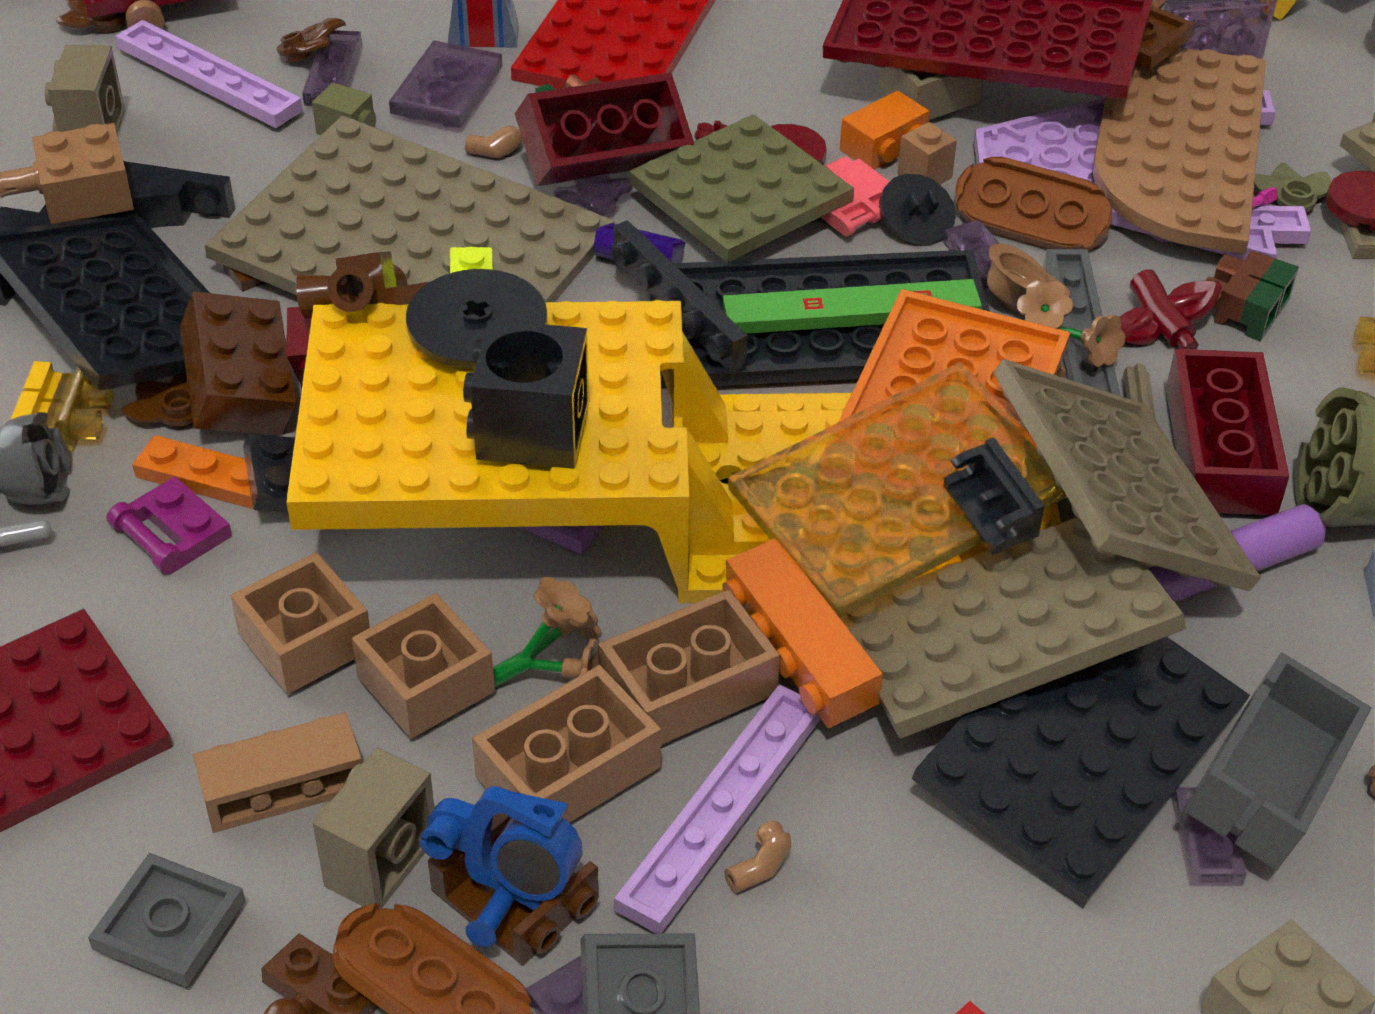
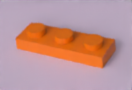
[132,435,253,509]

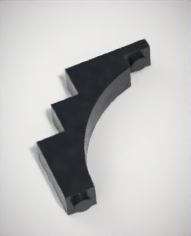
[0,161,235,306]

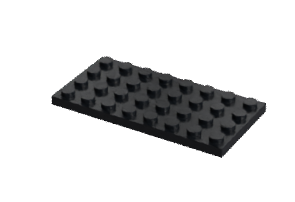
[648,249,990,389]

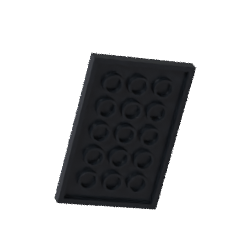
[0,212,210,391]
[911,637,1250,909]

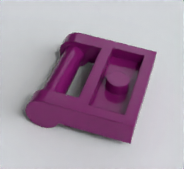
[106,476,232,574]

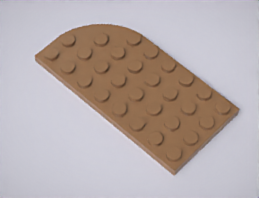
[1093,47,1266,254]

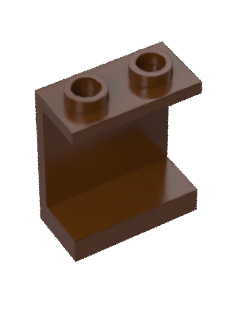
[428,813,599,966]

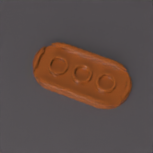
[955,157,1112,251]
[333,903,533,1014]

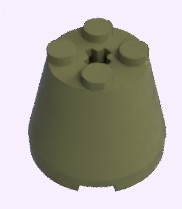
[1295,387,1375,527]

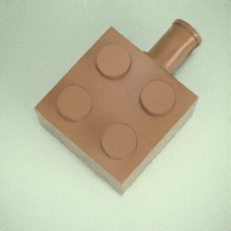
[0,123,134,224]

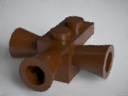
[296,251,429,319]

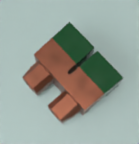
[1206,250,1299,342]

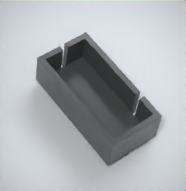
[1183,652,1372,871]

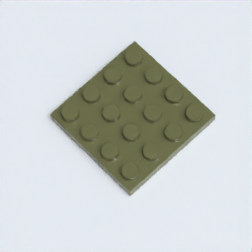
[629,114,854,263]

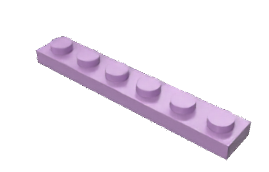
[115,20,303,128]
[614,684,821,934]

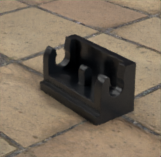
[943,437,1044,555]

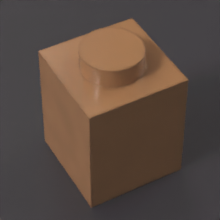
[898,122,957,184]

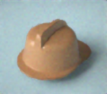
[987,243,1071,311]

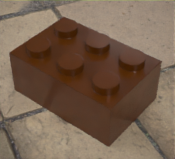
[180,291,296,436]

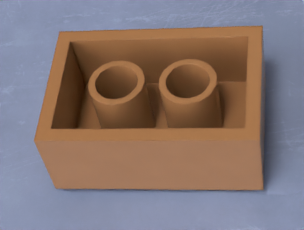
[598,589,780,745]
[472,665,661,823]

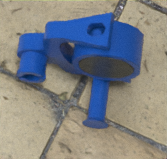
[420,786,583,948]

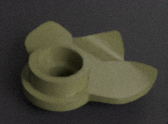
[1254,163,1331,212]

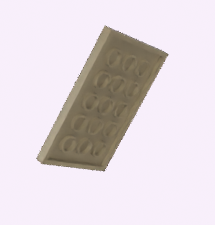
[994,359,1261,591]
[837,516,1186,739]

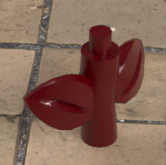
[1119,269,1222,349]

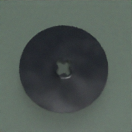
[406,269,547,368]

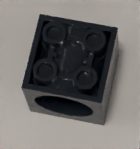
[463,320,589,469]

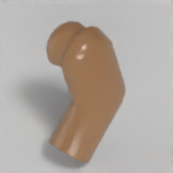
[465,126,523,159]
[724,821,791,893]

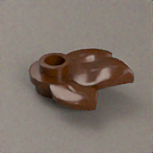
[56,0,125,33]
[276,18,346,63]
[122,373,193,427]

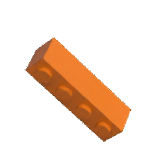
[723,537,883,729]

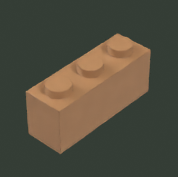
[193,712,362,833]

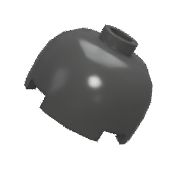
[0,412,71,506]

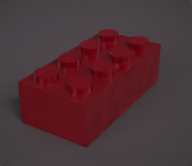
[515,72,694,186]
[1166,349,1290,515]

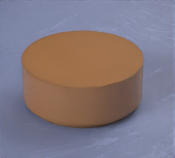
[125,0,164,29]

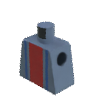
[448,0,519,48]

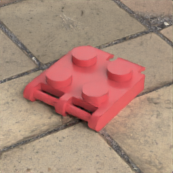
[821,156,890,237]

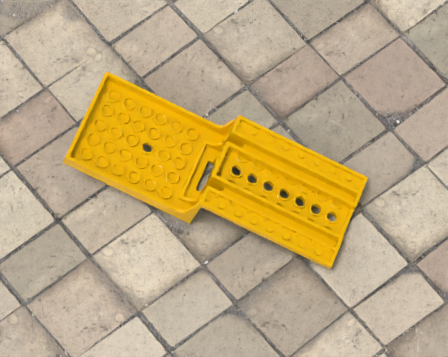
[286,300,1061,603]

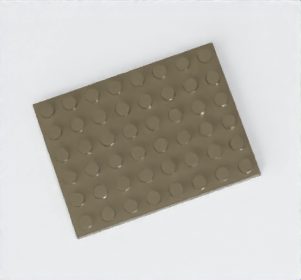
[205,115,615,302]

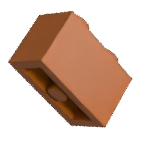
[839,90,930,170]

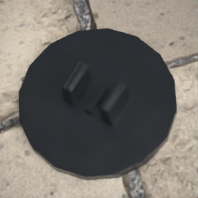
[879,174,956,245]

